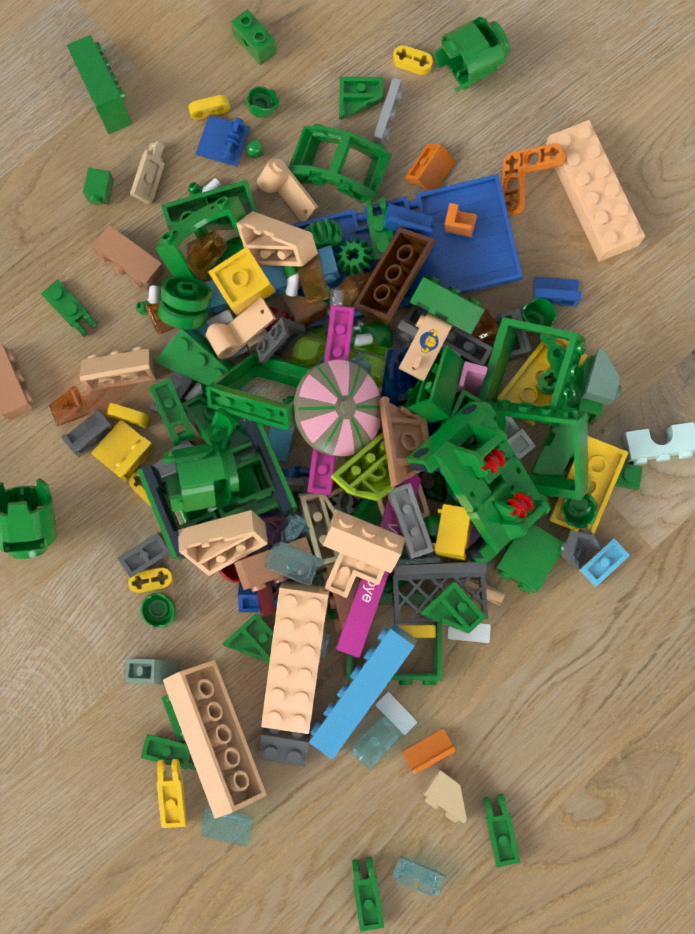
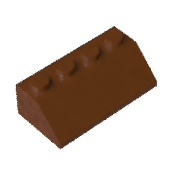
[353,227,436,325]

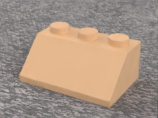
[80,347,157,392]
[323,510,405,573]

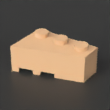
[236,211,318,266]
[178,510,268,576]

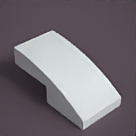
[505,416,536,460]

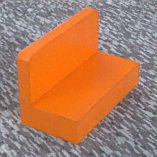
[405,143,455,191]
[402,728,457,774]

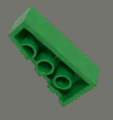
[67,35,132,135]
[161,180,257,231]

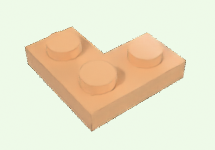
[324,552,385,598]

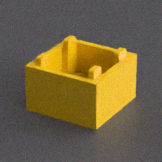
[208,247,276,316]
[432,504,473,562]

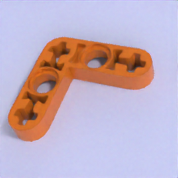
[502,143,567,216]

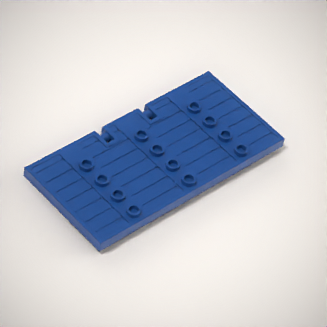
[288,174,523,331]

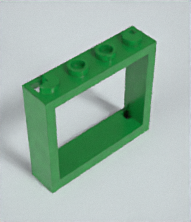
[478,317,586,428]
[207,352,312,431]
[492,400,589,500]
[347,594,442,685]

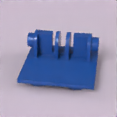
[196,115,251,167]

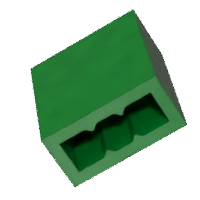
[494,524,563,594]

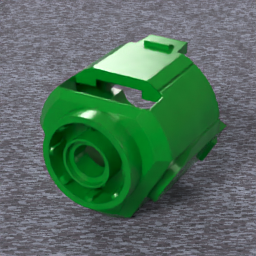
[433,17,510,93]
[161,444,239,513]
[0,478,57,559]

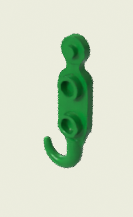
[540,334,581,408]

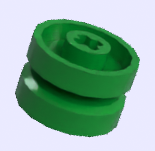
[157,276,212,330]

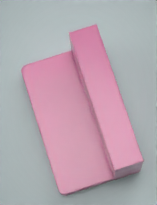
[456,361,487,397]

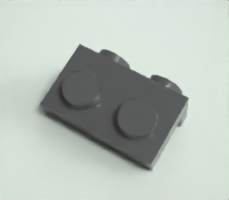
[256,317,306,363]
[561,528,601,569]
[258,727,311,767]

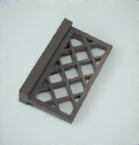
[390,562,488,624]

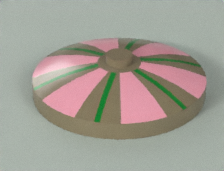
[294,360,381,457]

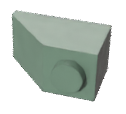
[582,348,622,406]
[125,658,178,684]

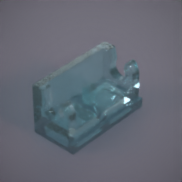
[350,715,402,770]

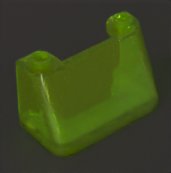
[292,329,390,388]

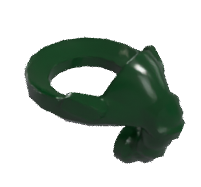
[418,471,447,502]

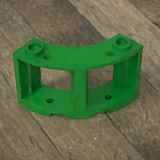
[288,124,392,203]
[156,196,247,282]

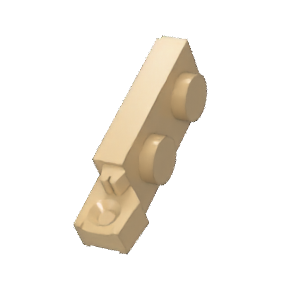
[130,141,165,204]

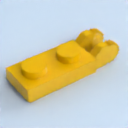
[156,759,187,828]

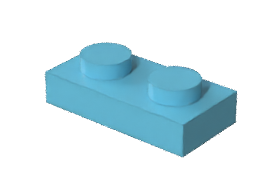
[579,538,630,587]

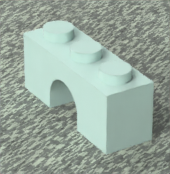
[621,422,695,465]

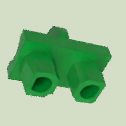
[205,408,241,450]

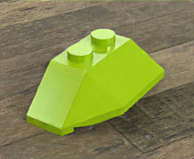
[331,432,396,502]

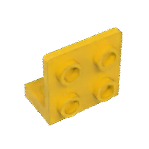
[92,420,156,483]

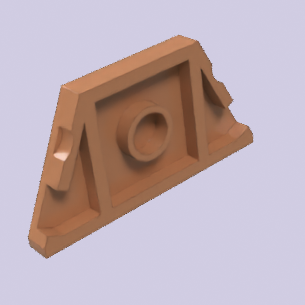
[379,396,429,487]

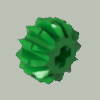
[305,219,343,249]
[336,237,374,277]

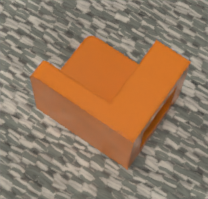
[444,203,477,237]

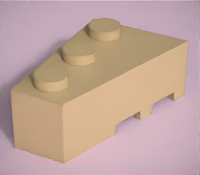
[297,493,339,570]

